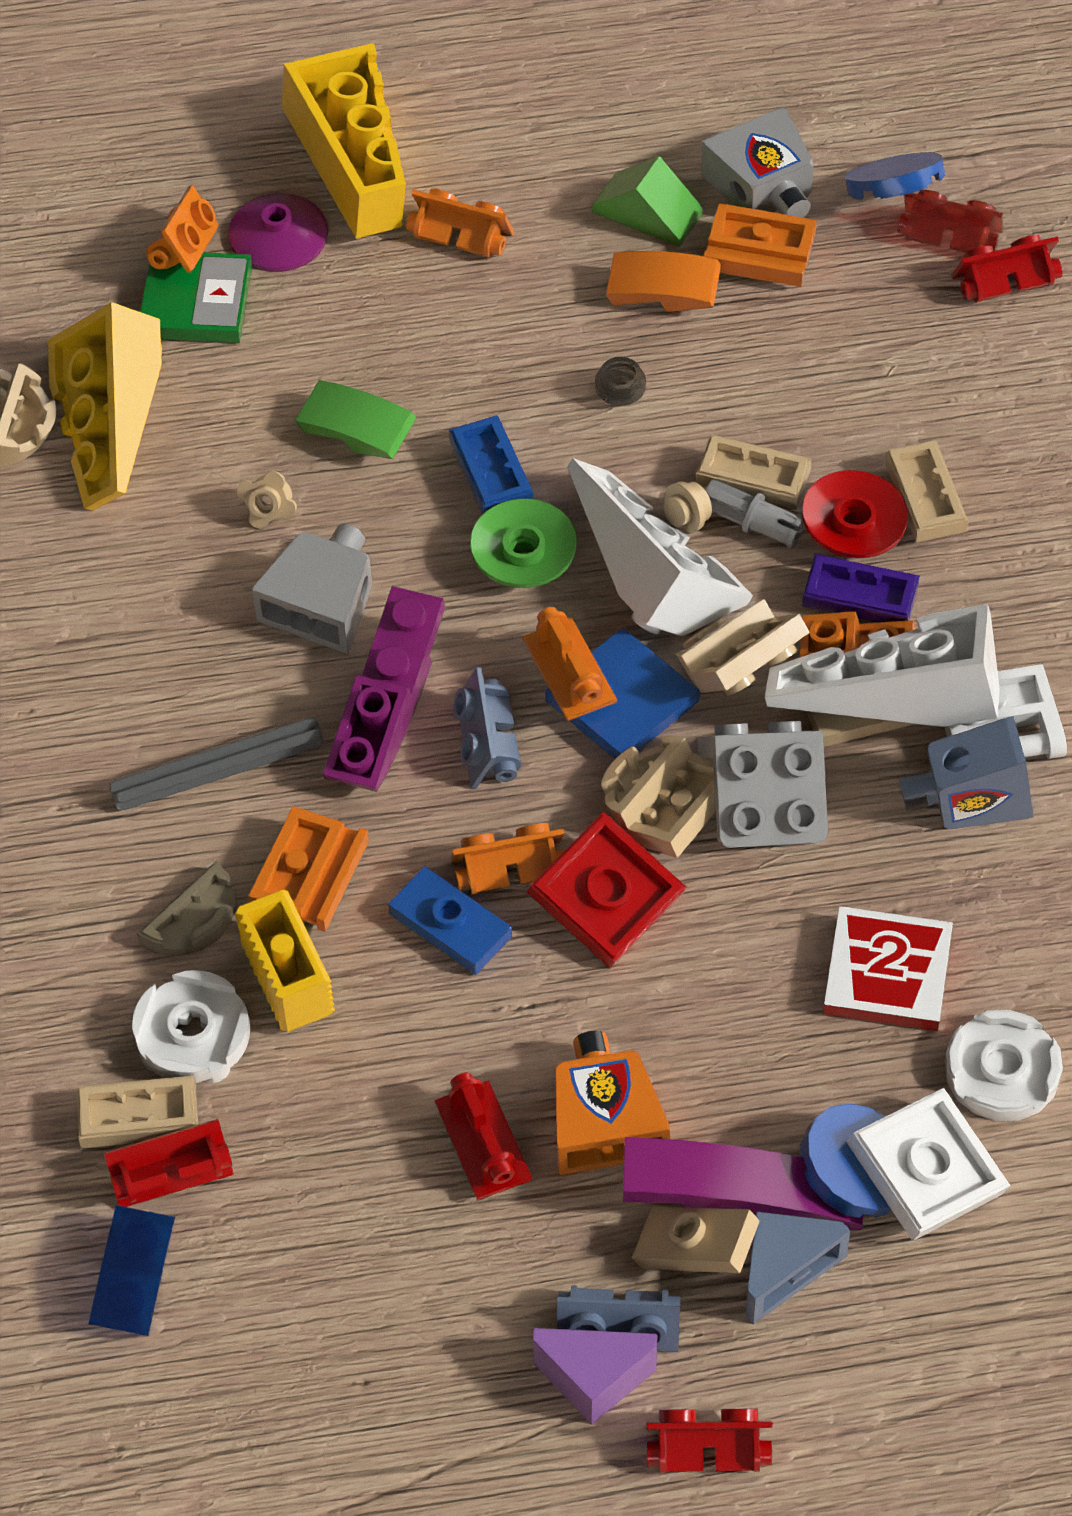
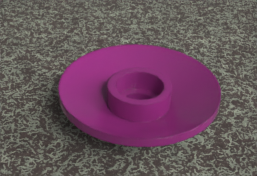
[228,193,328,272]

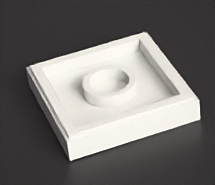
[846,1088,1010,1241]

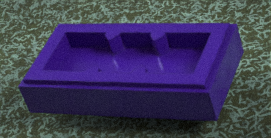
[802,554,920,623]

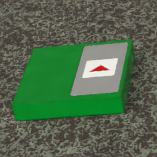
[140,252,252,343]

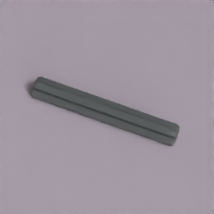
[110,716,323,811]

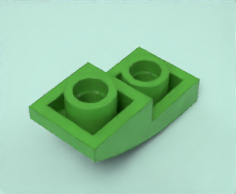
[295,380,416,459]

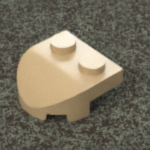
[0,363,56,467]
[676,599,810,695]
[601,736,716,858]

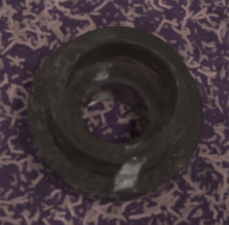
[595,357,646,406]

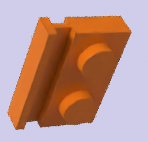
[704,203,817,287]
[248,806,369,932]

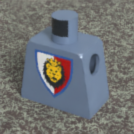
[899,716,1034,829]

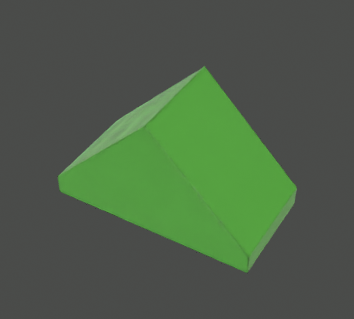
[592,156,703,247]

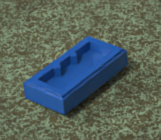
[449,415,533,515]
[388,866,512,975]

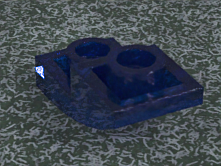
[88,1205,176,1336]

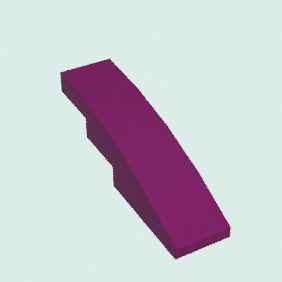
[623,1137,863,1230]

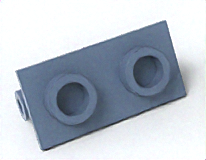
[453,667,521,789]
[557,1285,680,1352]

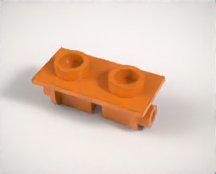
[146,185,219,273]
[406,189,514,258]
[522,607,617,721]
[450,823,566,896]

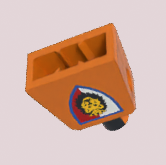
[556,1031,670,1175]

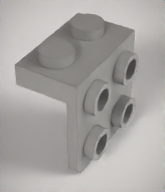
[698,721,828,848]

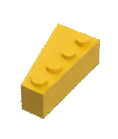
[282,43,406,239]

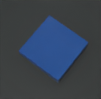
[545,627,700,759]

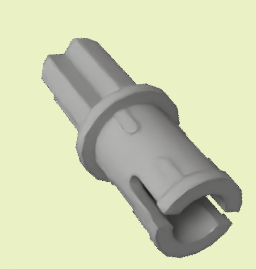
[704,480,805,549]

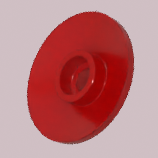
[802,470,908,558]

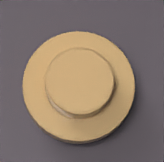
[663,481,712,534]

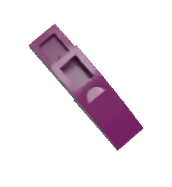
[323,586,445,792]

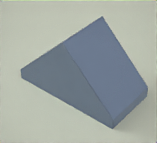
[746,1212,850,1324]

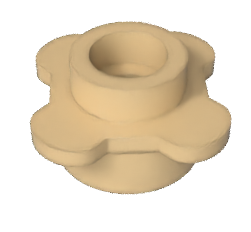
[237,471,297,529]

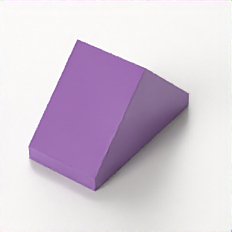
[533,1328,657,1424]

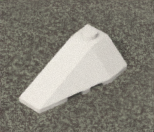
[567,458,753,636]
[765,604,1000,727]

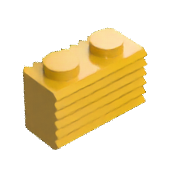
[236,890,335,1032]

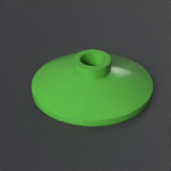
[470,499,577,588]

